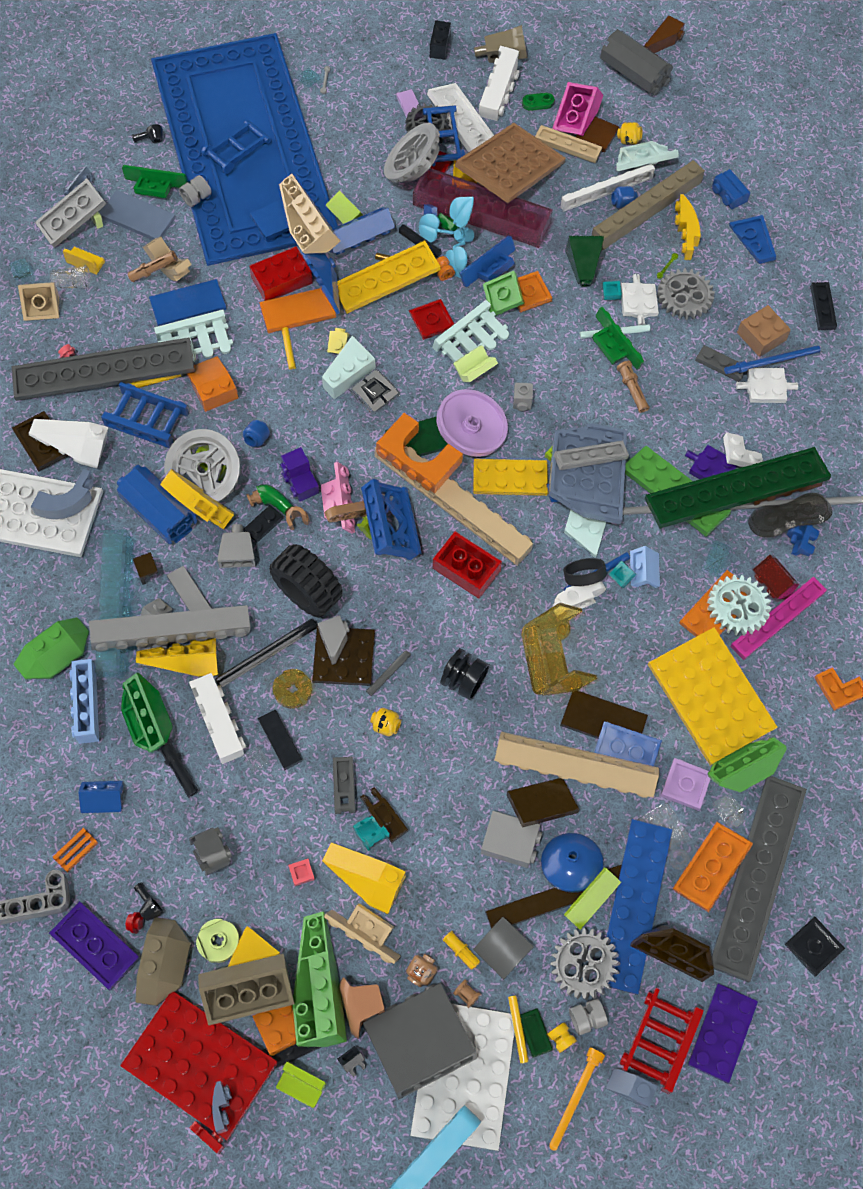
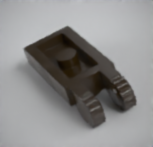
[360,787,408,844]

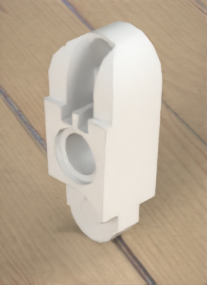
[553,582,606,618]

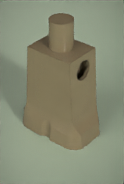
[474,25,527,63]

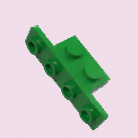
[122,165,188,198]
[592,307,644,370]

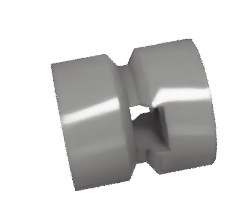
[179,175,211,207]
[569,998,608,1036]

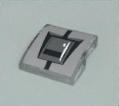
[348,368,401,416]

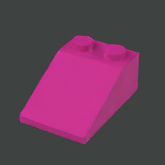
[552,82,604,136]

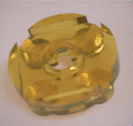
[272,669,312,709]

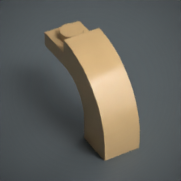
[143,237,192,281]

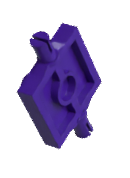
[685,445,738,479]

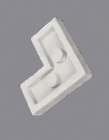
[723,432,763,467]

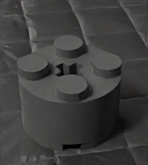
[189,827,232,876]

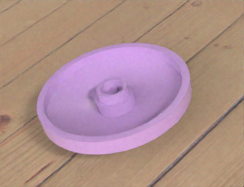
[437,389,508,456]

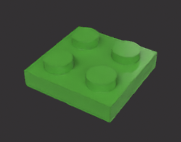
[483,271,524,315]

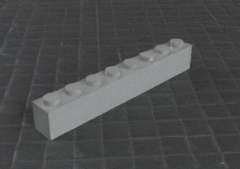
[89,605,250,652]

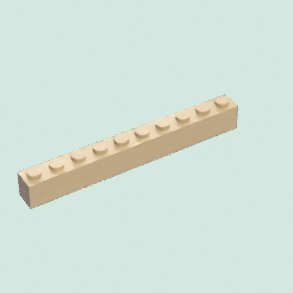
[375,446,533,566]

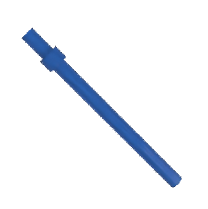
[724,345,821,374]

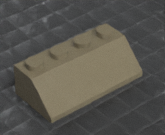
[198,954,294,1025]

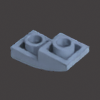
[212,1081,232,1134]

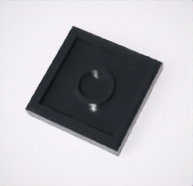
[784,917,845,977]

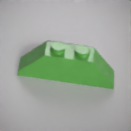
[13,617,89,679]
[707,737,787,792]

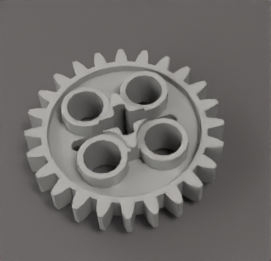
[657,268,715,320]
[551,928,620,1000]

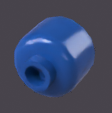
[611,186,638,209]
[243,420,270,447]

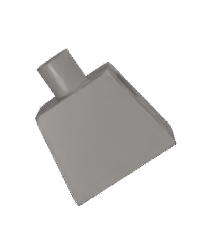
[218,524,256,568]

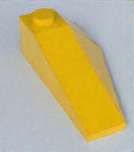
[136,638,218,676]
[322,843,406,914]

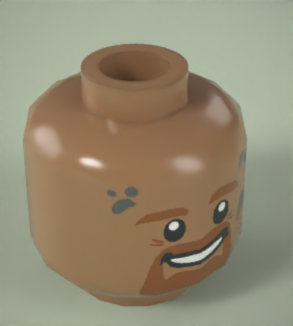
[406,954,438,987]

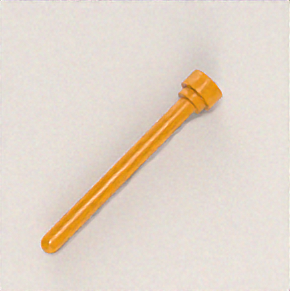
[549,1047,605,1151]

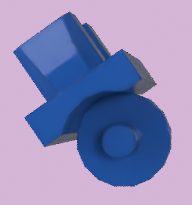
[787,519,820,556]

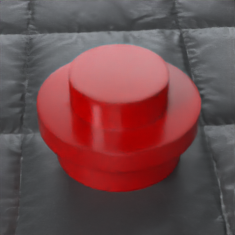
[125,912,144,934]

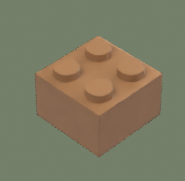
[737,305,791,357]

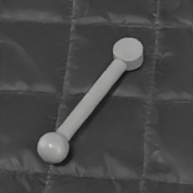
[320,66,330,94]

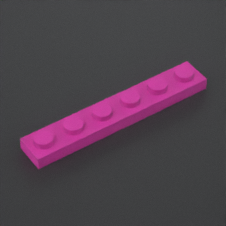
[730,577,827,660]

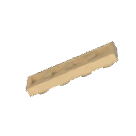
[535,125,602,163]

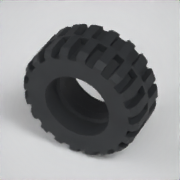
[269,544,343,617]

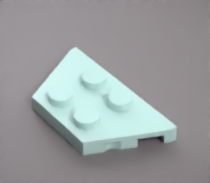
[616,141,678,171]
[564,510,606,557]

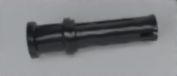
[157,739,199,798]

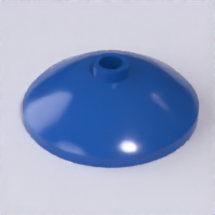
[541,833,603,892]

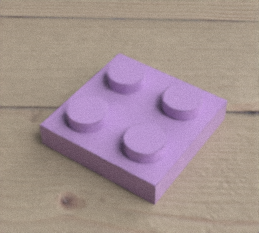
[661,758,710,811]

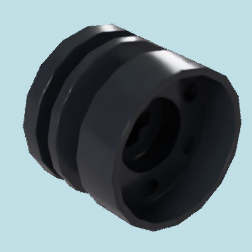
[440,648,490,700]

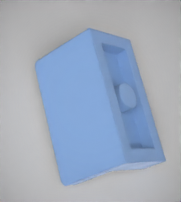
[630,546,660,588]

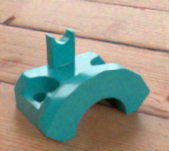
[353,816,390,851]

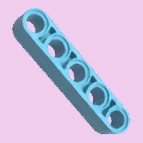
[389,1105,481,1189]

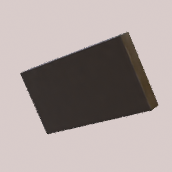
[560,689,648,739]

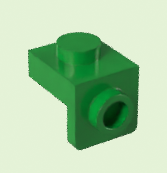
[438,213,460,231]

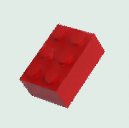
[249,246,313,301]
[432,531,502,599]

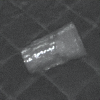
[50,265,91,289]

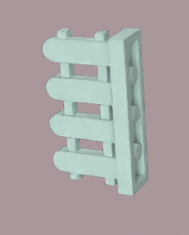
[432,300,509,369]
[154,310,233,362]

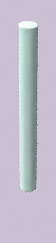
[580,324,650,339]

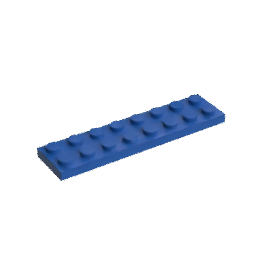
[606,819,672,995]

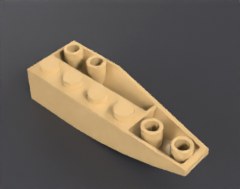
[279,174,340,254]

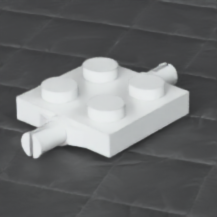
[621,274,659,325]
[736,368,798,403]

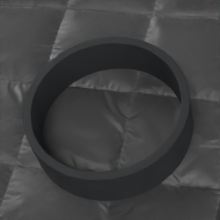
[563,558,607,586]

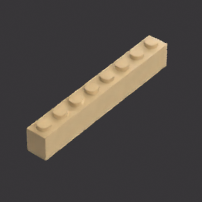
[494,732,659,798]

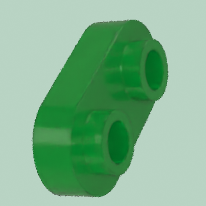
[522,93,555,111]

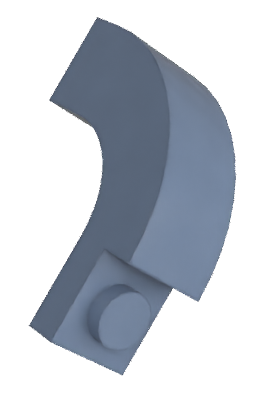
[31,469,94,519]

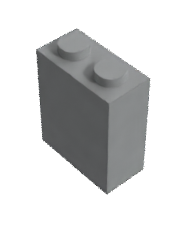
[480,811,542,868]

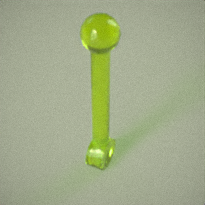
[656,253,678,279]

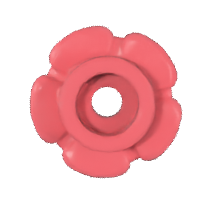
[58,344,75,358]

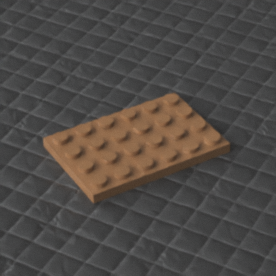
[455,123,566,203]

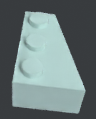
[322,336,376,399]

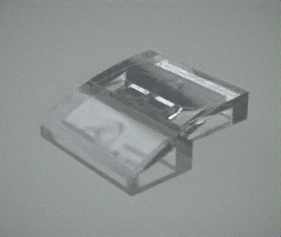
[636,802,691,852]

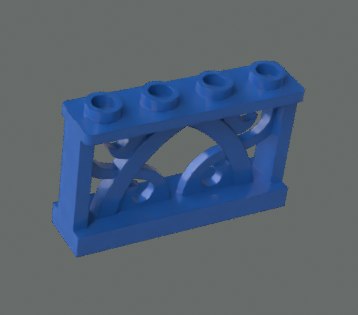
[361,479,421,560]

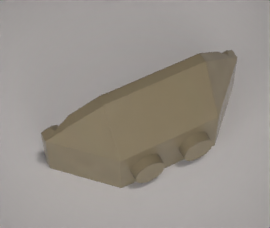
[135,918,191,1006]

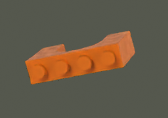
[376,413,463,494]

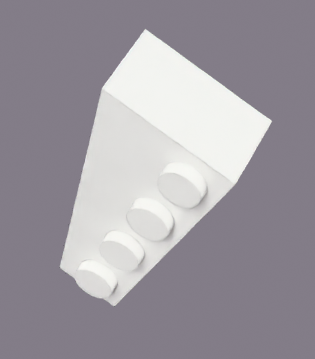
[479,46,519,121]
[189,673,246,764]

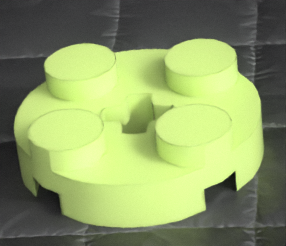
[196,919,240,963]

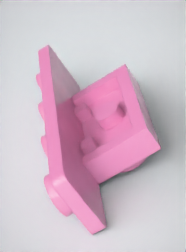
[321,462,356,534]

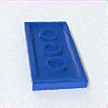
[149,279,226,326]

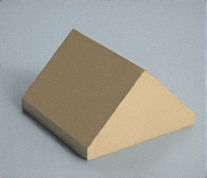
[18,282,59,321]

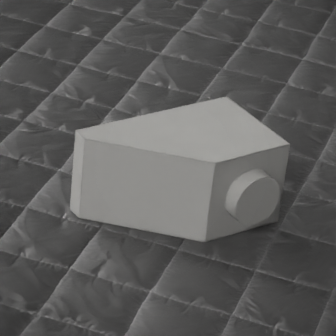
[318,615,349,664]

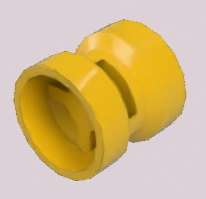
[547,1022,577,1053]

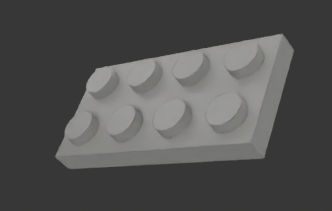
[35,179,107,248]

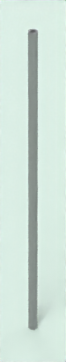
[623,496,863,515]

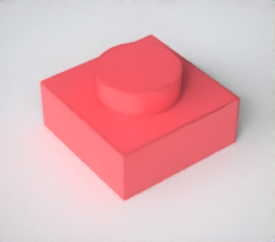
[288,859,315,886]

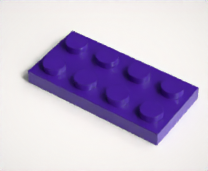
[49,901,140,991]
[687,984,758,1084]

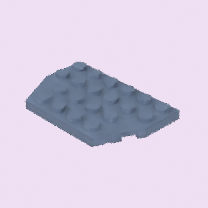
[548,423,627,524]

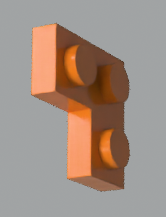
[814,667,863,711]

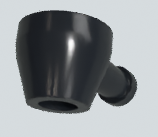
[132,124,163,144]
[134,882,163,921]

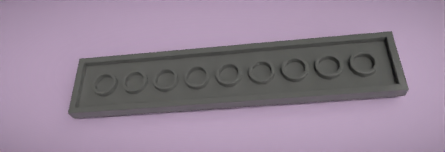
[11,337,195,401]
[712,776,807,983]

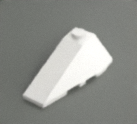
[29,419,108,468]

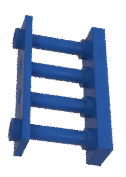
[101,382,189,448]

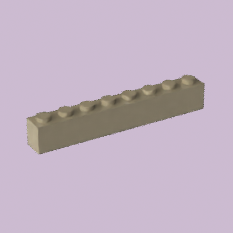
[592,160,705,251]

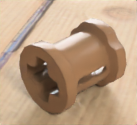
[453,979,481,1008]

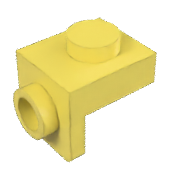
[327,328,349,354]

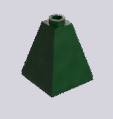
[565,236,604,287]

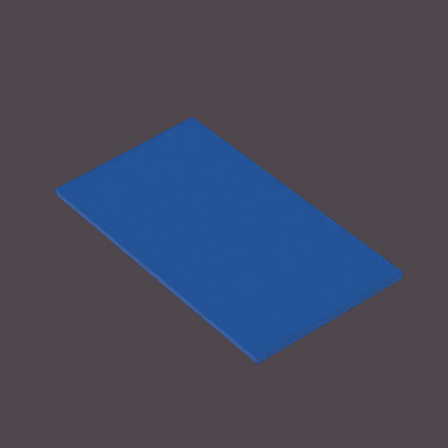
[151,33,338,266]

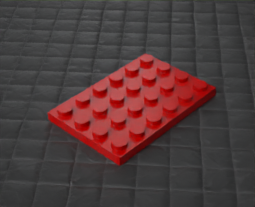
[120,992,278,1141]

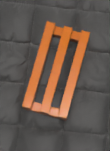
[53,828,98,873]

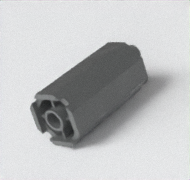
[600,29,673,96]

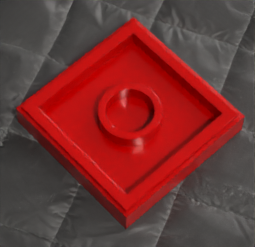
[409,299,454,340]

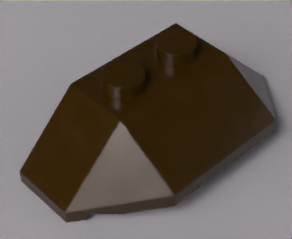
[630,925,714,982]

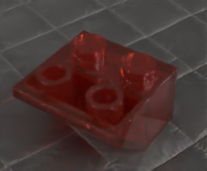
[752,554,799,600]

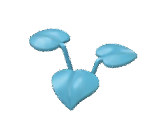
[419,197,474,278]

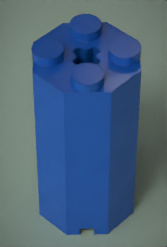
[117,465,197,544]

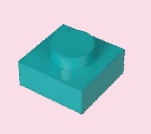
[602,281,622,300]
[609,561,636,588]

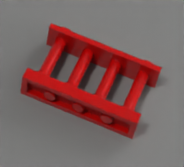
[619,988,704,1095]

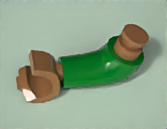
[246,484,310,530]

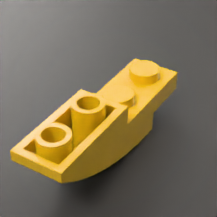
[675,194,701,260]
[160,469,234,529]

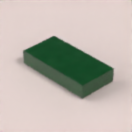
[520,1008,553,1058]

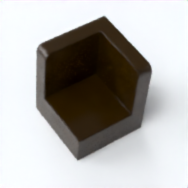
[132,552,158,585]

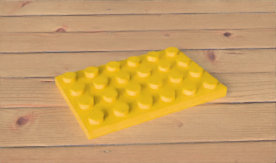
[647,627,778,765]

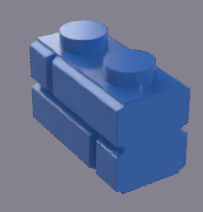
[712,169,750,210]

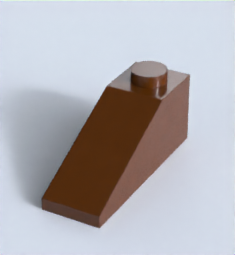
[644,15,685,53]

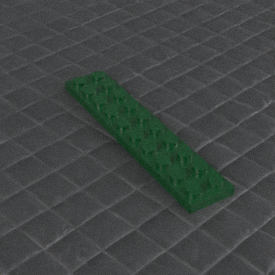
[645,447,831,529]

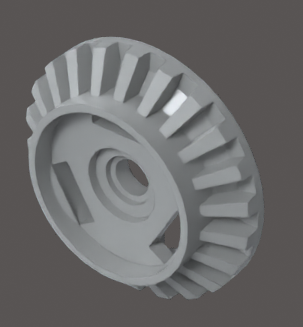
[384,123,440,183]
[164,429,241,502]

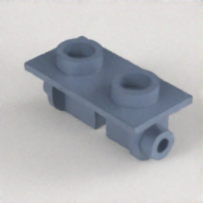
[64,166,95,196]

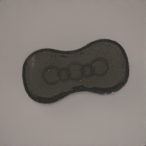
[748,493,833,538]

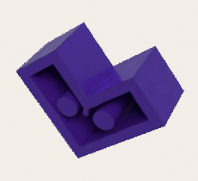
[280,447,319,502]

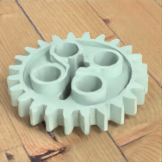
[707,575,771,636]

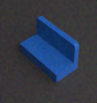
[78,781,123,813]

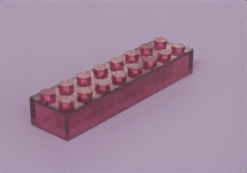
[413,168,553,248]

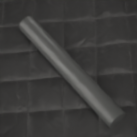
[366,650,411,696]

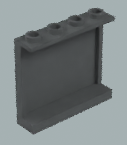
[363,983,477,1100]

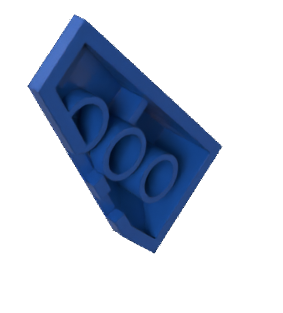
[300,250,340,314]

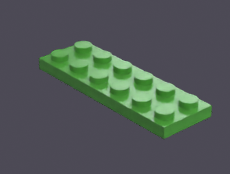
[625,446,731,537]

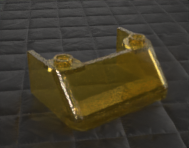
[521,603,597,696]

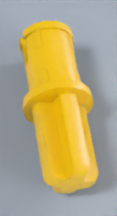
[443,931,480,970]

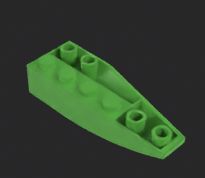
[293,911,347,1047]

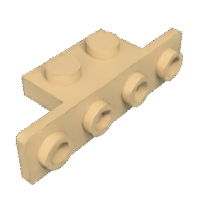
[324,903,401,964]

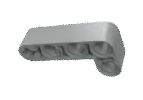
[0,870,70,925]

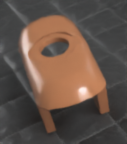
[339,977,385,1039]

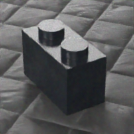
[429,20,451,60]

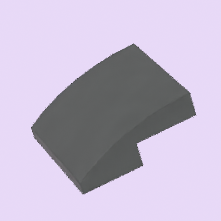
[473,917,534,980]

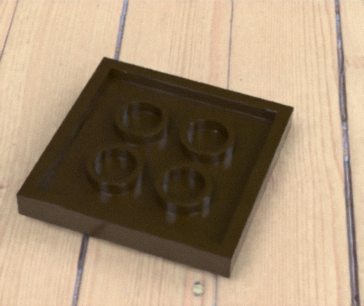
[312,626,375,686]

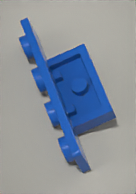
[459,235,515,287]

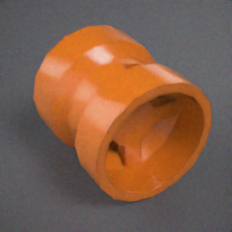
[436,256,455,281]

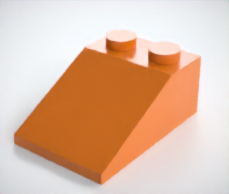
[186,356,238,412]

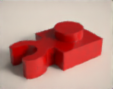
[189,1121,225,1154]

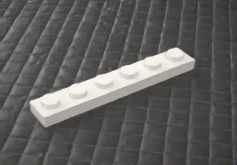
[561,164,655,212]

